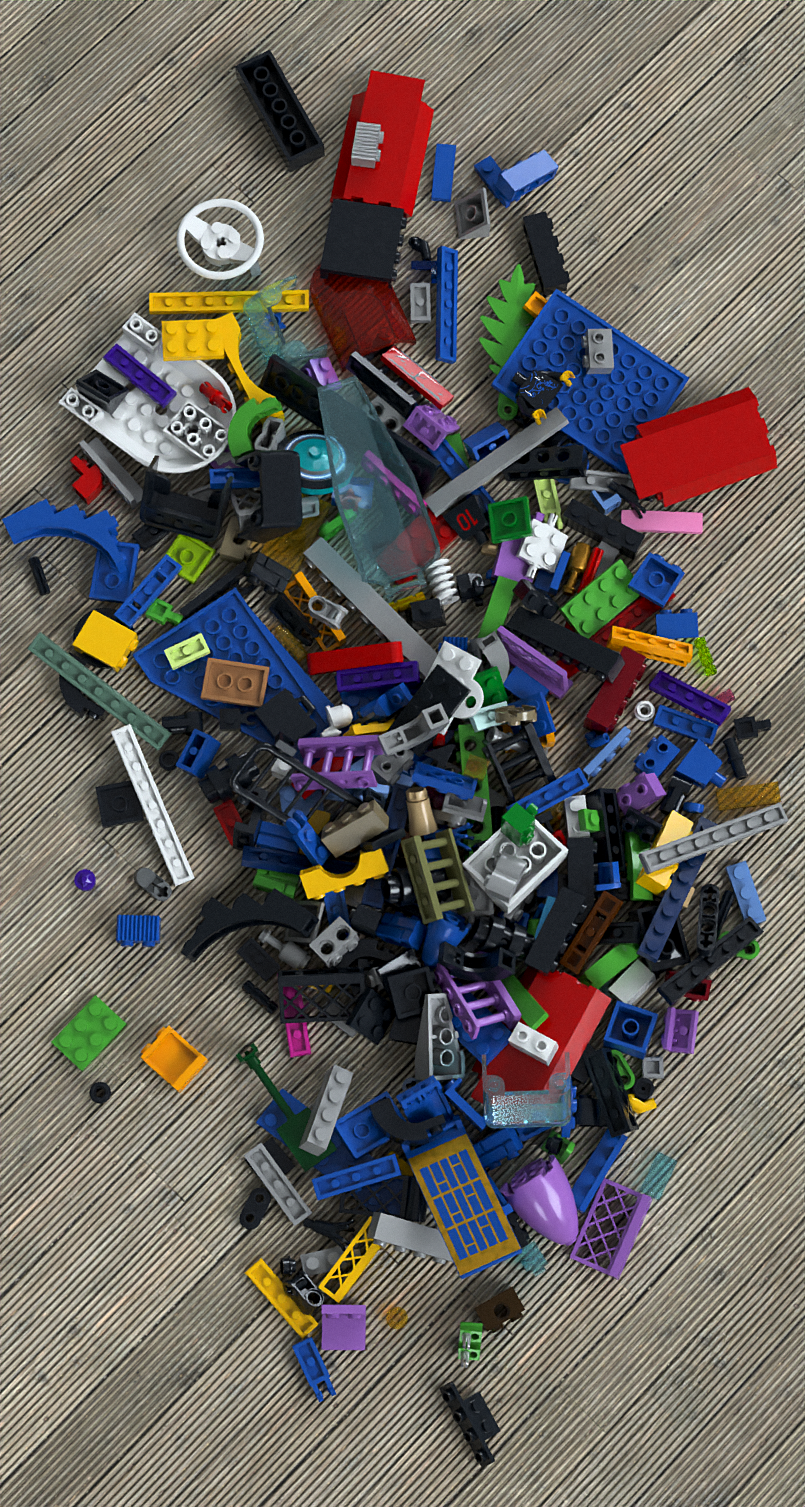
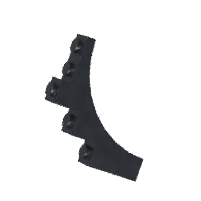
[181,888,319,963]

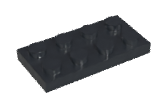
[387,664,471,757]

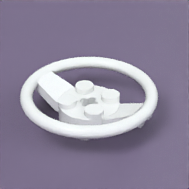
[176,198,264,280]

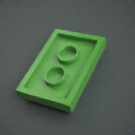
[51,995,127,1072]

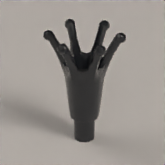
[608,480,656,519]
[303,1218,355,1251]

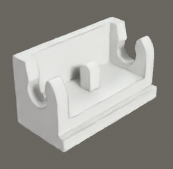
[608,959,656,1005]

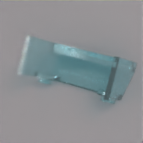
[243,274,328,367]
[482,1052,571,1128]

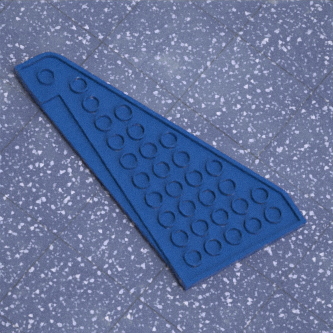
[133,587,365,772]

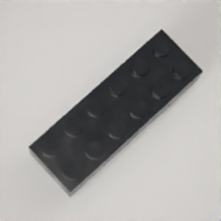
[235,50,325,172]

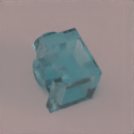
[516,1241,548,1277]

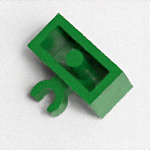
[500,802,539,848]

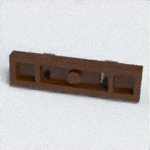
[559,890,623,974]

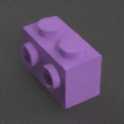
[616,772,666,815]

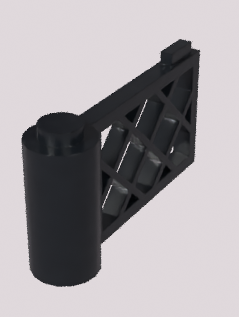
[339,1165,427,1222]

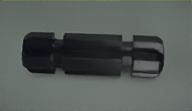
[28,556,50,596]
[491,806,503,835]
[242,980,278,1014]

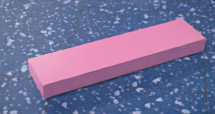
[621,510,703,534]

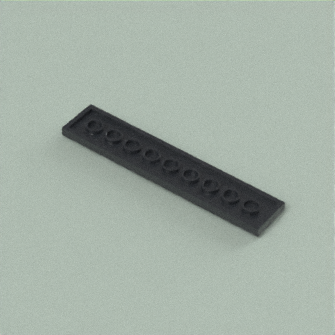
[259,354,441,496]

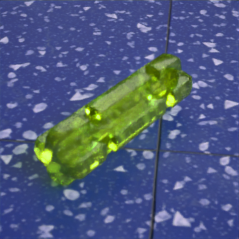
[694,637,717,677]

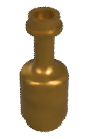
[562,542,592,596]

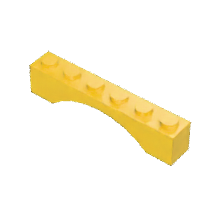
[217,312,285,428]

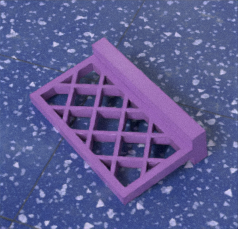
[497,625,573,700]
[569,1178,652,1280]

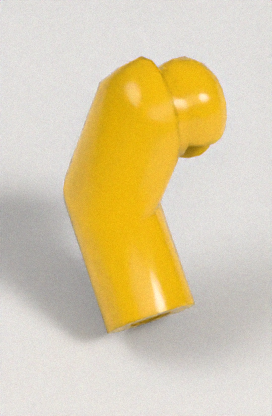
[627,1094,657,1114]

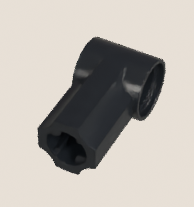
[162,711,204,736]
[658,773,694,815]

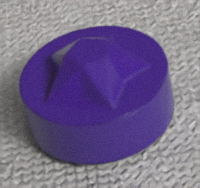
[74,869,96,891]

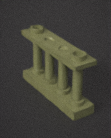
[400,828,474,924]

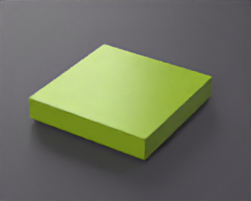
[163,534,216,585]

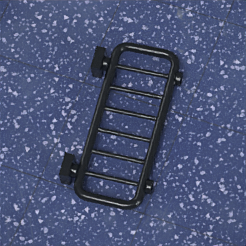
[230,731,385,860]

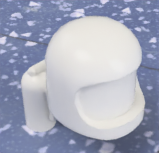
[320,704,353,737]

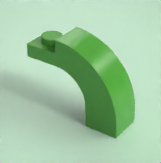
[228,397,283,460]
[578,944,640,990]

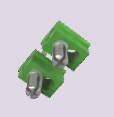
[457,1322,483,1368]

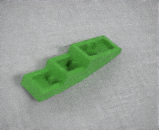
[473,576,518,662]
[624,831,653,902]

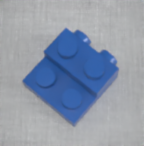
[628,552,685,608]

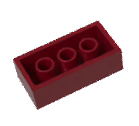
[583,646,647,735]

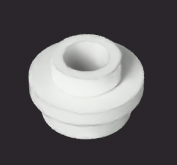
[634,701,655,721]

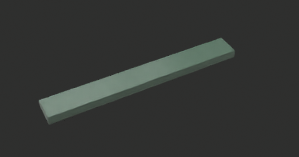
[27,632,172,750]

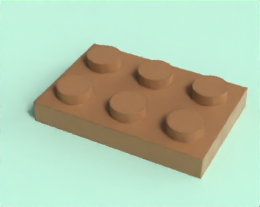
[201,657,270,708]

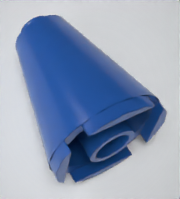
[421,910,471,969]

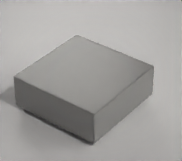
[641,1057,664,1079]

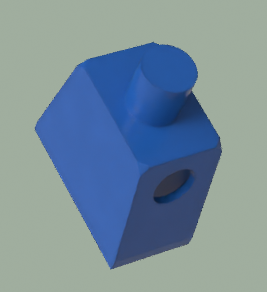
[674,739,727,789]

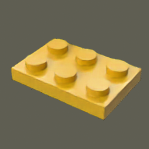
[161,319,224,361]

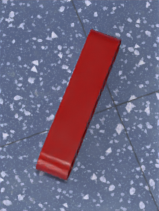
[306,641,404,675]

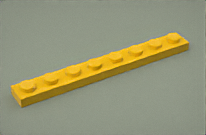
[149,290,309,315]

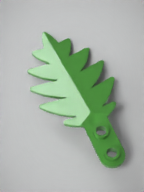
[479,264,536,421]

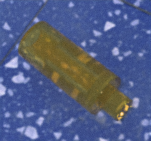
[274,625,309,663]

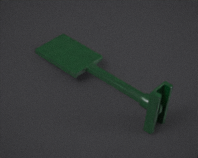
[236,1043,337,1172]

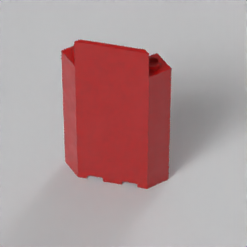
[330,70,434,218]
[620,387,777,507]
[471,967,611,1125]

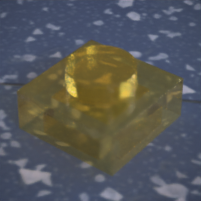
[463,754,490,781]

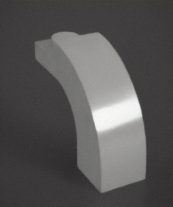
[478,631,509,684]
[377,703,450,757]

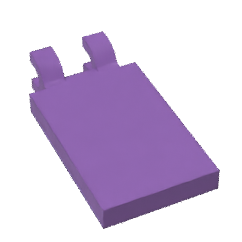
[491,512,545,583]

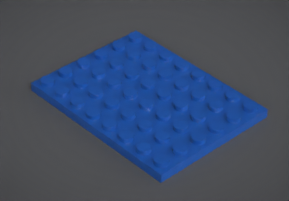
[491,289,689,474]

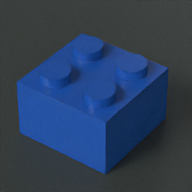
[603,1000,658,1060]

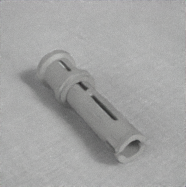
[486,726,548,756]

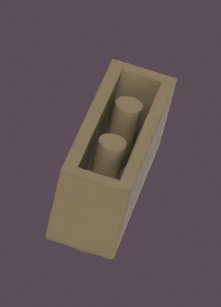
[321,799,389,858]

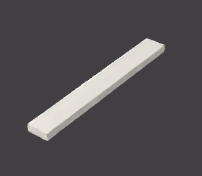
[111,724,195,887]

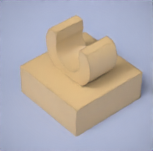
[481,533,499,558]

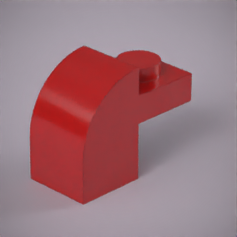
[70,455,103,505]

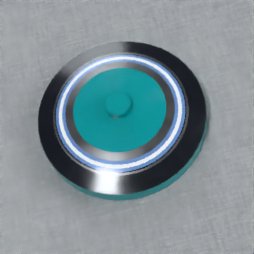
[277,430,355,495]

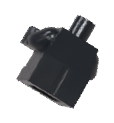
[456,573,492,607]

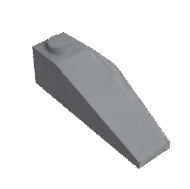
[415,993,465,1080]

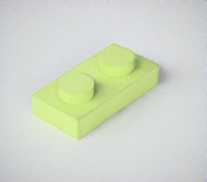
[164,633,211,670]

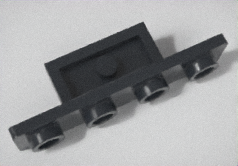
[440,1381,501,1468]

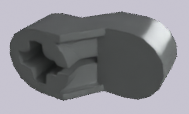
[133,867,172,901]

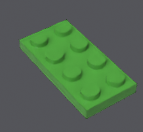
[558,559,640,639]

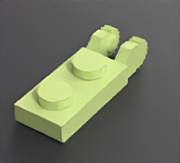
[532,479,563,529]

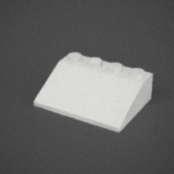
[462,807,568,915]

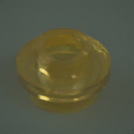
[386,1307,408,1329]

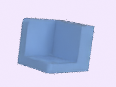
[589,490,622,515]

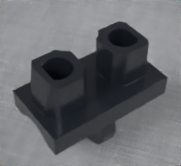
[620,806,663,844]

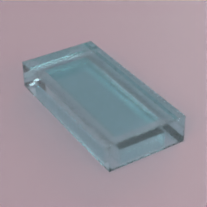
[639,1152,678,1201]

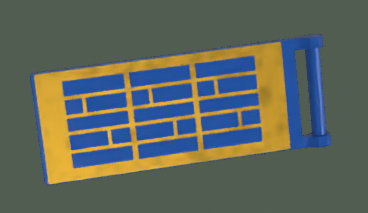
[400,1114,522,1279]

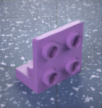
[403,403,460,451]
[321,1305,366,1350]

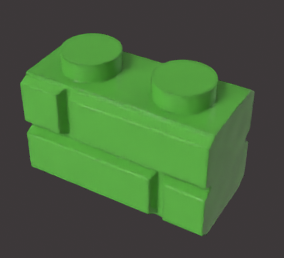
[253,869,300,900]

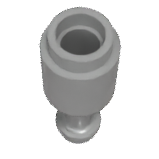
[258,929,312,969]

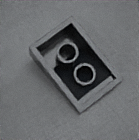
[628,904,691,972]

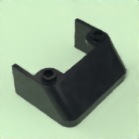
[235,450,303,544]
[139,455,234,542]

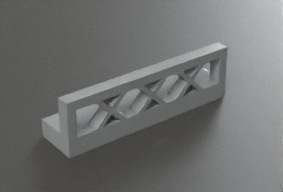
[79,437,143,510]

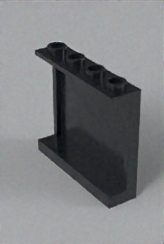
[320,198,407,289]

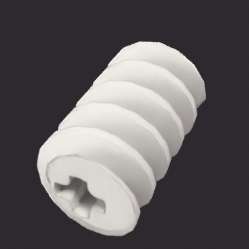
[425,558,460,605]

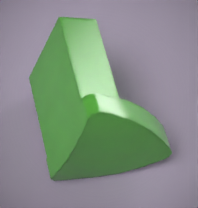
[541,1130,575,1165]

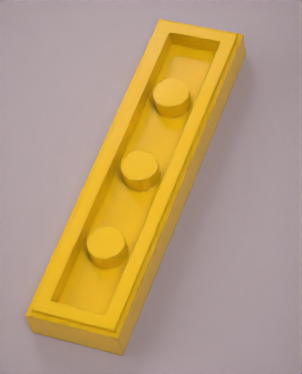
[245,1258,319,1339]

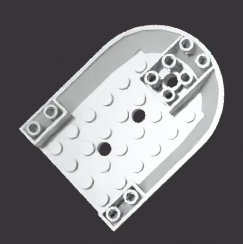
[59,312,236,474]

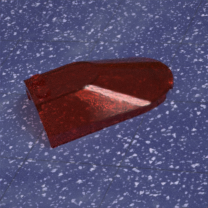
[310,263,416,372]

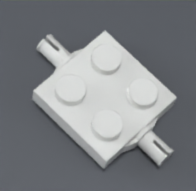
[516,513,568,579]

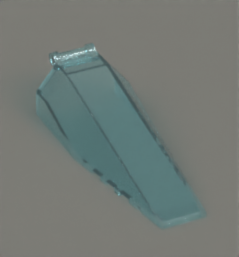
[317,376,441,599]

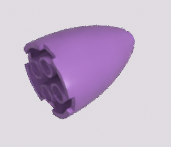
[500,1155,578,1246]

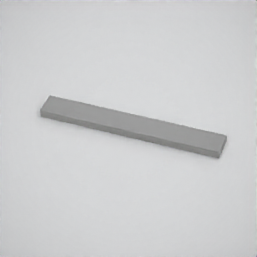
[424,407,569,517]
[638,802,789,874]

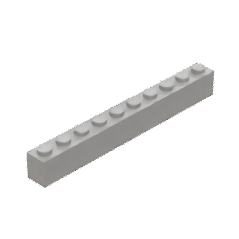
[303,537,438,683]

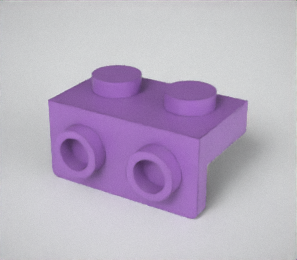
[301,357,344,396]
[661,1007,699,1054]

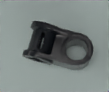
[283,1270,324,1315]

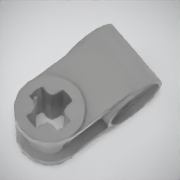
[308,595,349,630]

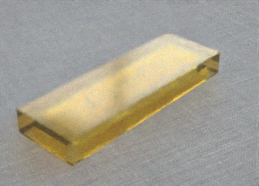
[715,782,781,811]

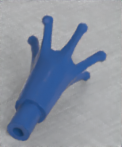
[424,822,474,851]

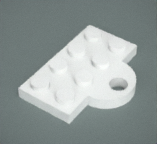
[425,641,484,735]

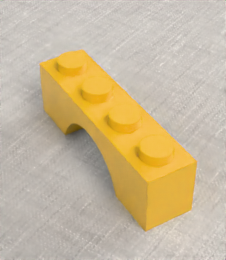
[299,848,389,900]

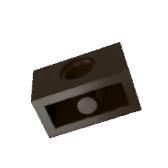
[474,1286,525,1333]

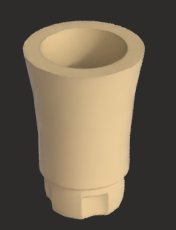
[406,787,438,836]

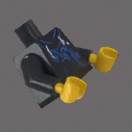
[511,370,575,425]

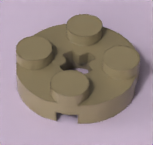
[495,705,537,726]

